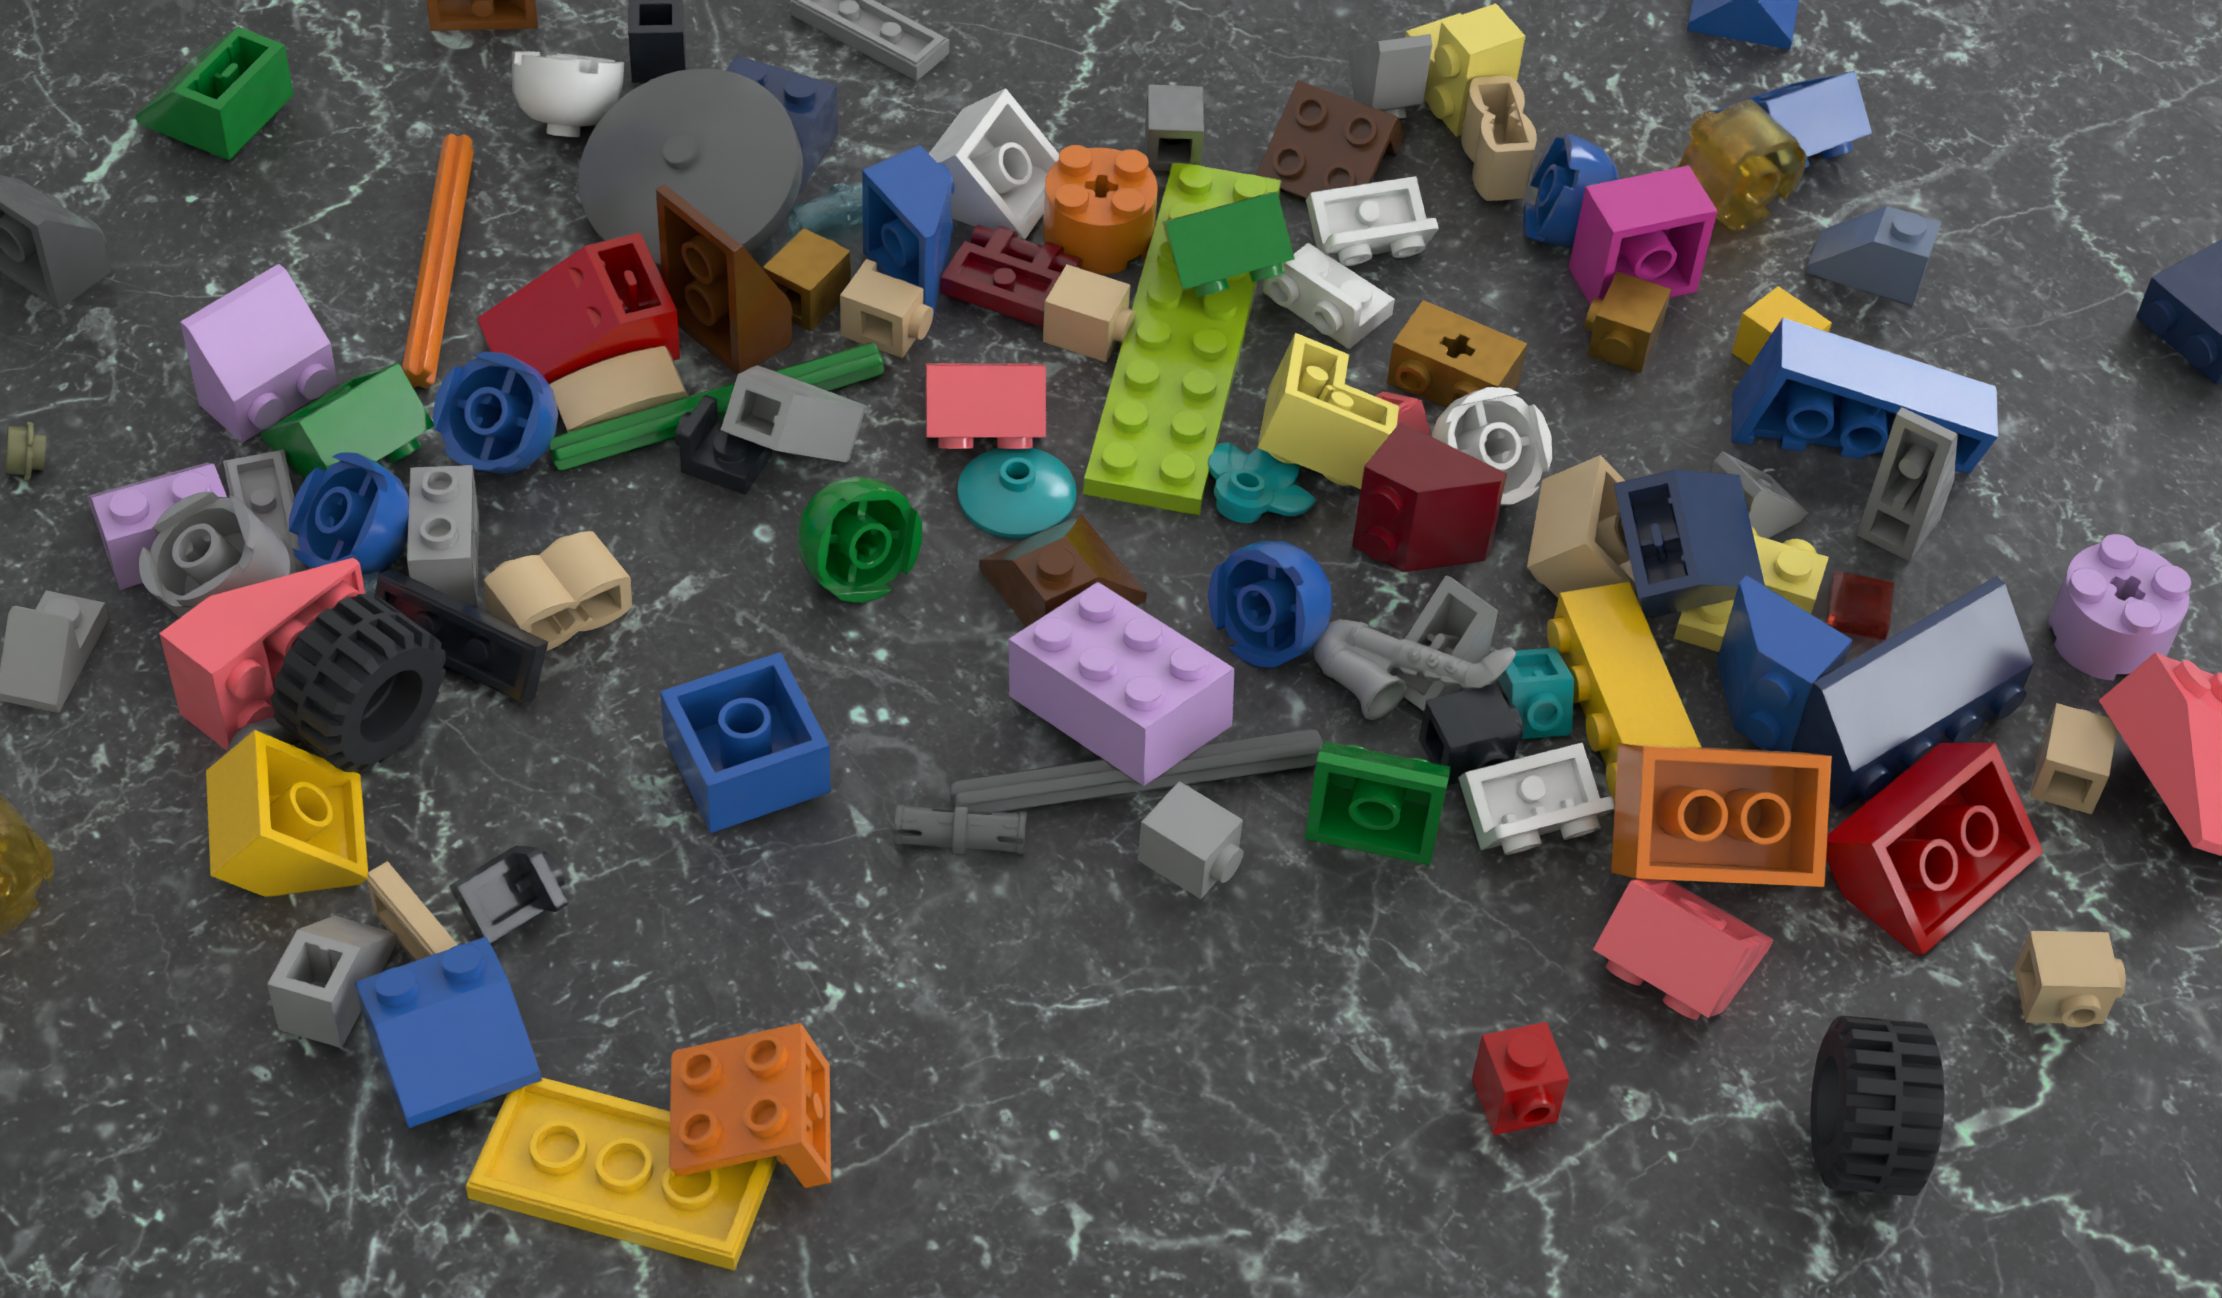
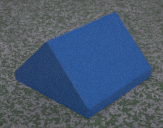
[1687,0,1799,50]

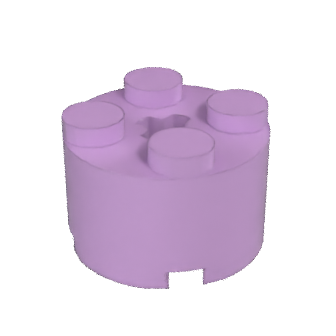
[2048,534,2191,681]

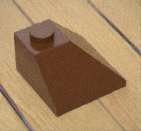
[979,514,1147,627]

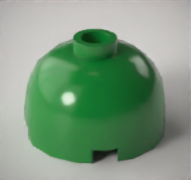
[797,476,922,603]

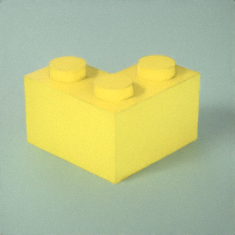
[1405,4,1525,137]
[1258,333,1399,489]

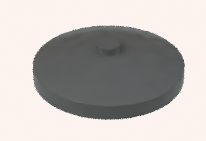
[579,69,803,275]

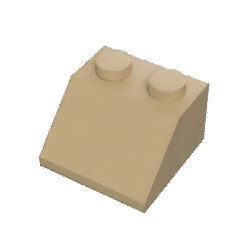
[1527,455,1650,619]

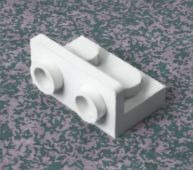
[1263,243,1395,349]

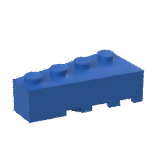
[1731,317,1998,473]

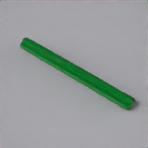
[548,343,884,471]

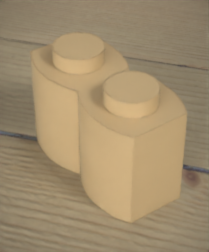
[1461,75,1537,201]
[483,531,632,652]

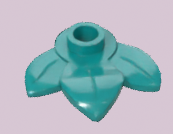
[1208,442,1316,523]

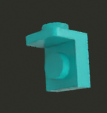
[1497,647,1574,739]

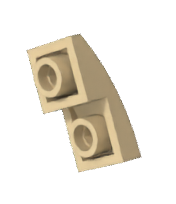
[549,346,688,432]

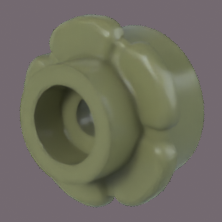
[5,422,46,481]

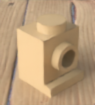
[840,259,933,358]

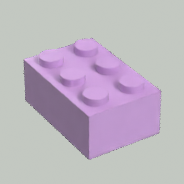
[1008,582,1234,786]

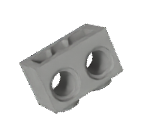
[407,465,479,606]

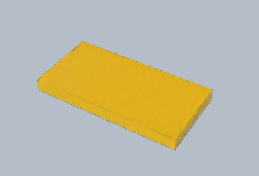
[466,1077,778,1271]

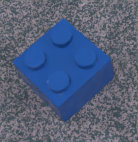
[660,652,831,833]

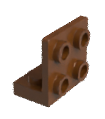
[1256,80,1405,200]

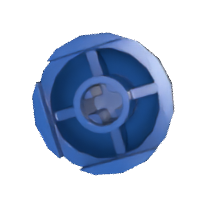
[1523,133,1619,248]
[432,352,558,474]
[289,452,409,578]
[1208,541,1333,668]

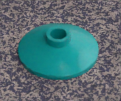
[957,448,1076,539]

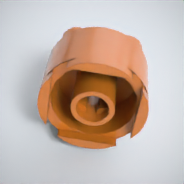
[1043,145,1158,274]

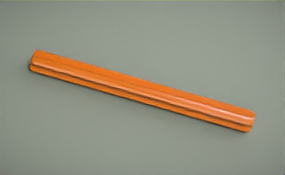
[402,133,474,389]

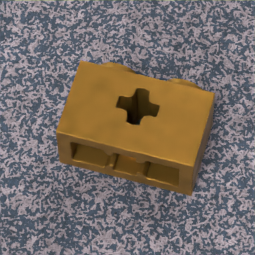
[1387,300,1527,408]

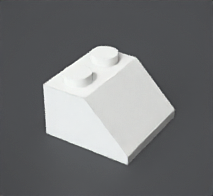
[929,88,1059,240]

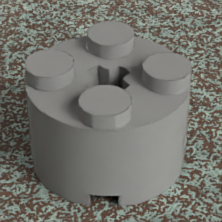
[139,492,290,618]

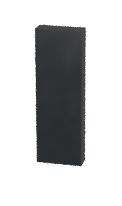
[374,569,548,703]

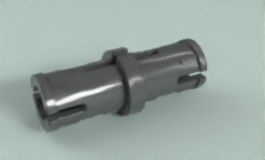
[894,803,1027,855]

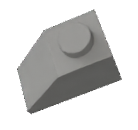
[1347,34,1432,119]

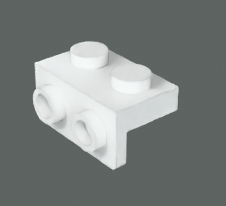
[1306,176,1439,266]
[1458,742,1615,855]

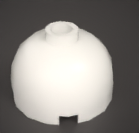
[511,51,624,137]
[1431,387,1552,507]

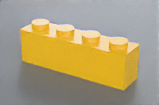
[1547,582,1701,801]

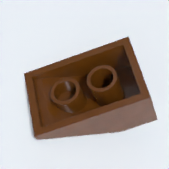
[656,184,793,375]

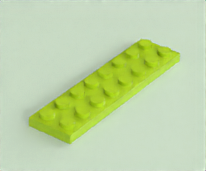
[1083,162,1281,516]

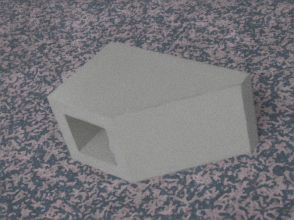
[721,365,867,462]
[267,915,398,1048]

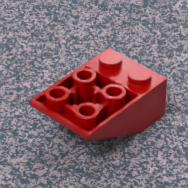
[477,232,680,384]

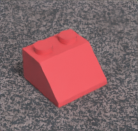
[925,363,1046,449]
[1593,879,1774,1020]

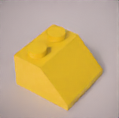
[206,730,368,897]

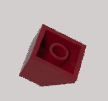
[1352,422,1507,572]

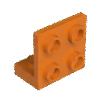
[669,1023,831,1188]

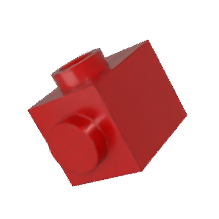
[1471,1022,1570,1136]

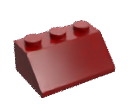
[1826,743,2043,955]

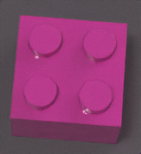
[1568,165,1717,305]

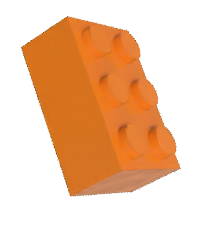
[1611,743,1832,887]

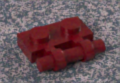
[940,225,1083,327]

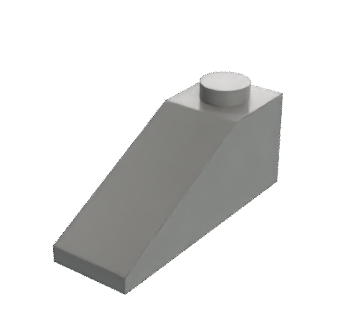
[1857,407,1957,562]

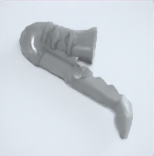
[1313,619,1517,720]

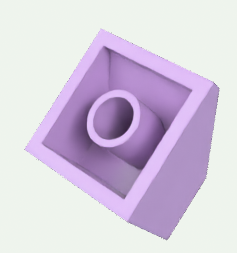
[180,264,338,443]
[87,463,227,590]

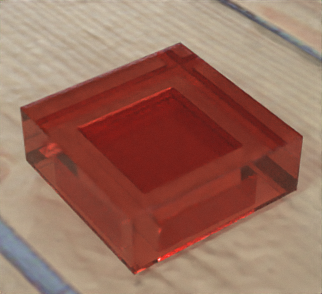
[1826,571,1894,641]

